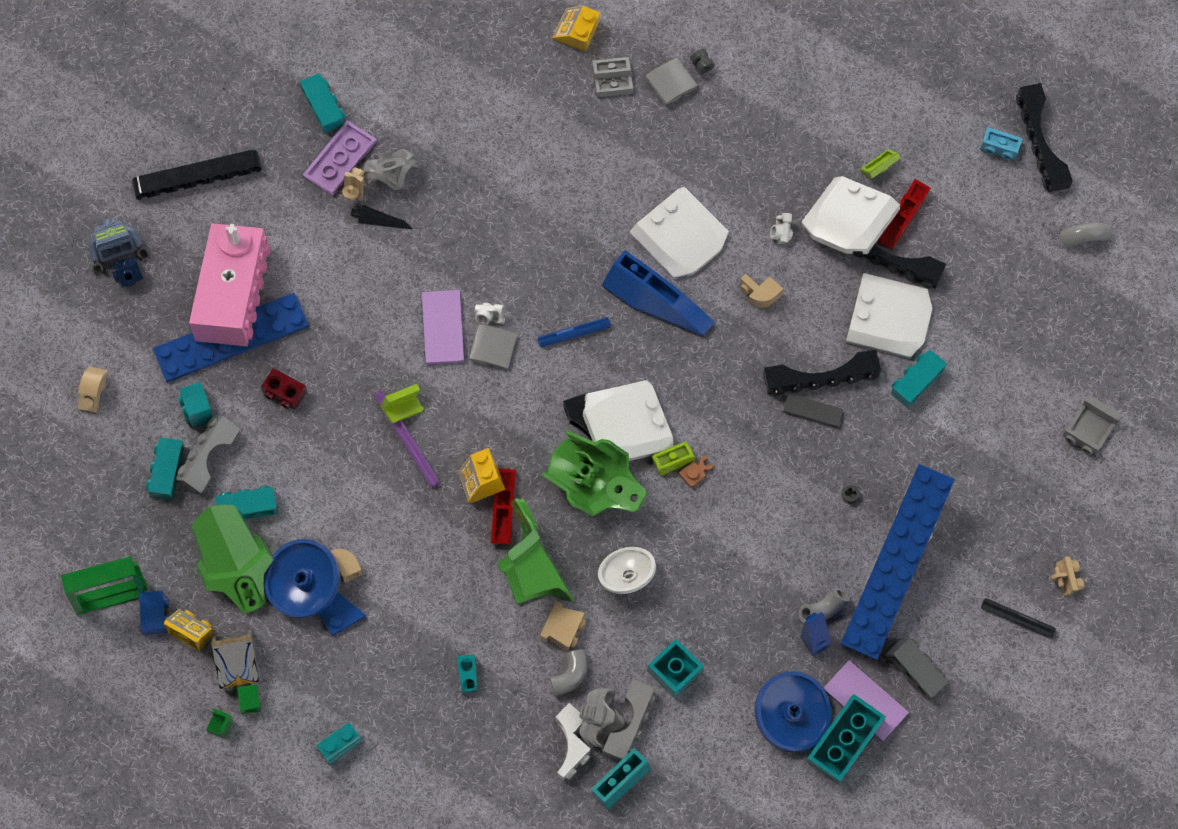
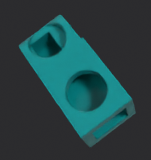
[457,654,478,693]

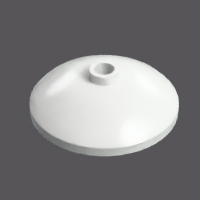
[598,547,656,594]

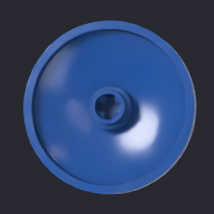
[264,539,340,618]
[754,671,831,752]

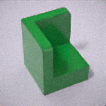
[237,684,261,714]
[206,708,233,738]

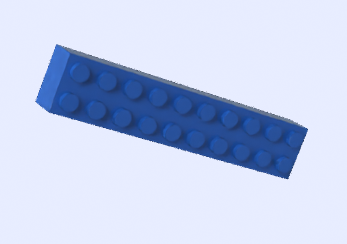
[840,464,955,661]

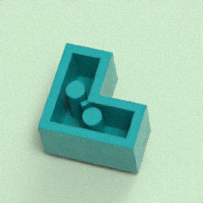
[177,382,213,429]

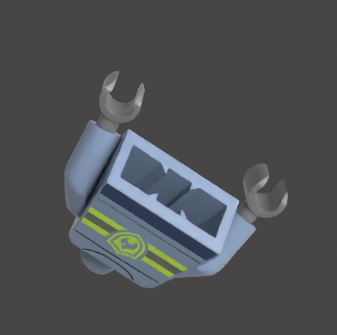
[88,219,149,275]

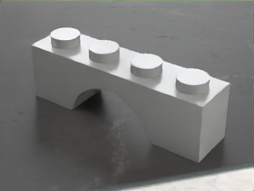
[175,415,240,493]
[602,679,657,762]

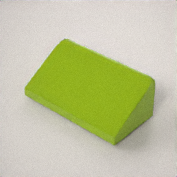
[652,441,695,476]

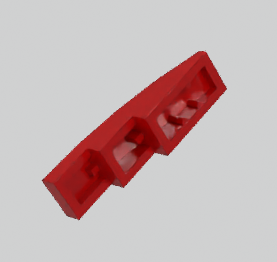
[877,179,931,250]
[491,468,516,545]

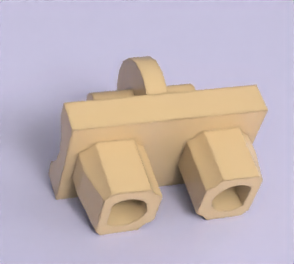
[342,167,364,201]
[1051,556,1084,596]

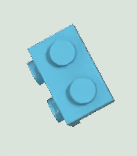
[980,127,1023,160]

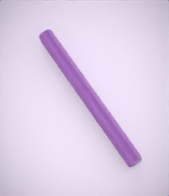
[374,390,440,488]

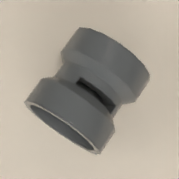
[690,49,715,75]

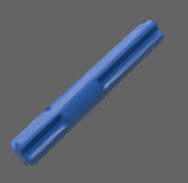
[538,317,611,347]

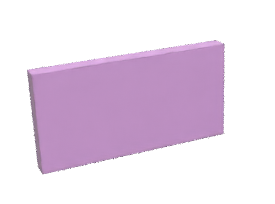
[303,120,377,197]
[422,290,464,365]
[824,660,909,742]

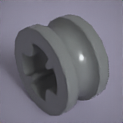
[842,485,859,504]

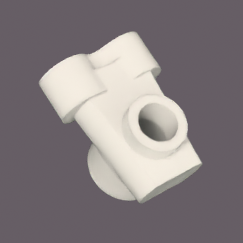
[770,213,793,244]
[475,303,505,325]

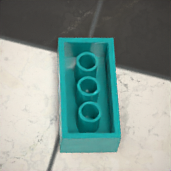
[807,693,886,784]

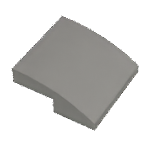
[592,57,634,97]
[645,58,698,105]
[468,324,517,370]

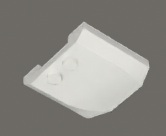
[802,176,900,254]
[629,187,729,280]
[846,273,933,359]
[583,380,673,461]

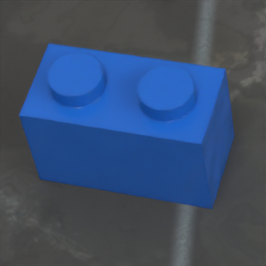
[139,590,169,636]

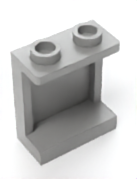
[1063,394,1122,456]

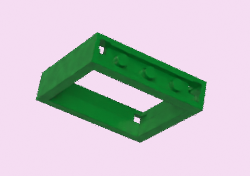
[61,556,148,615]

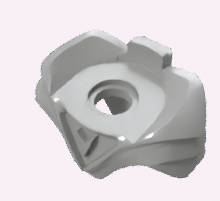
[363,149,419,190]
[579,688,625,748]

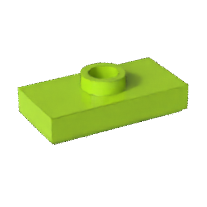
[860,149,901,178]

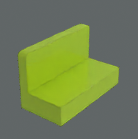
[380,384,424,424]

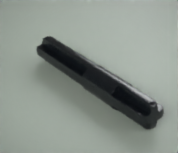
[981,598,1056,638]

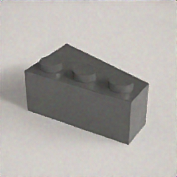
[881,638,948,699]

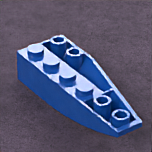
[602,250,715,337]

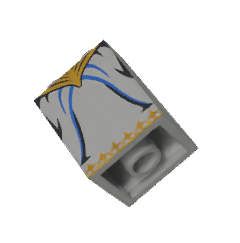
[211,629,260,691]

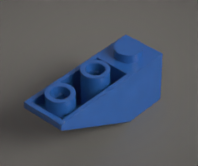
[800,612,831,657]

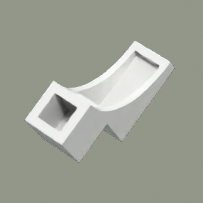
[555,703,590,781]

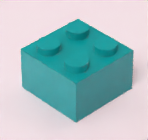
[647,639,704,698]

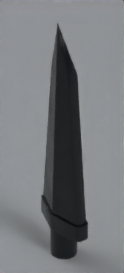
[350,205,412,229]

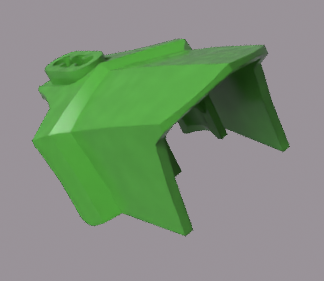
[541,430,647,516]
[497,498,575,604]
[191,505,274,613]

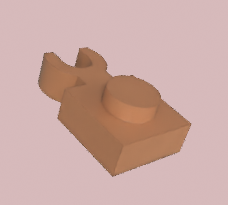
[679,456,714,488]

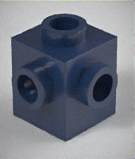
[112,257,143,288]

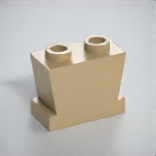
[540,601,587,652]

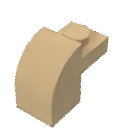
[739,274,783,308]
[78,366,108,413]
[331,549,362,583]

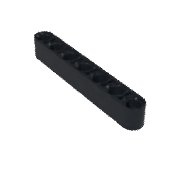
[132,150,262,200]

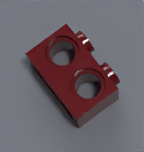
[261,368,307,410]

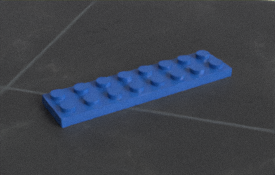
[153,293,309,383]

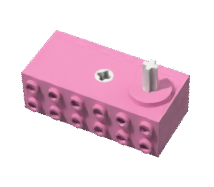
[189,223,271,347]

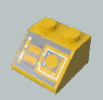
[552,6,600,52]
[458,448,505,504]
[164,609,214,653]

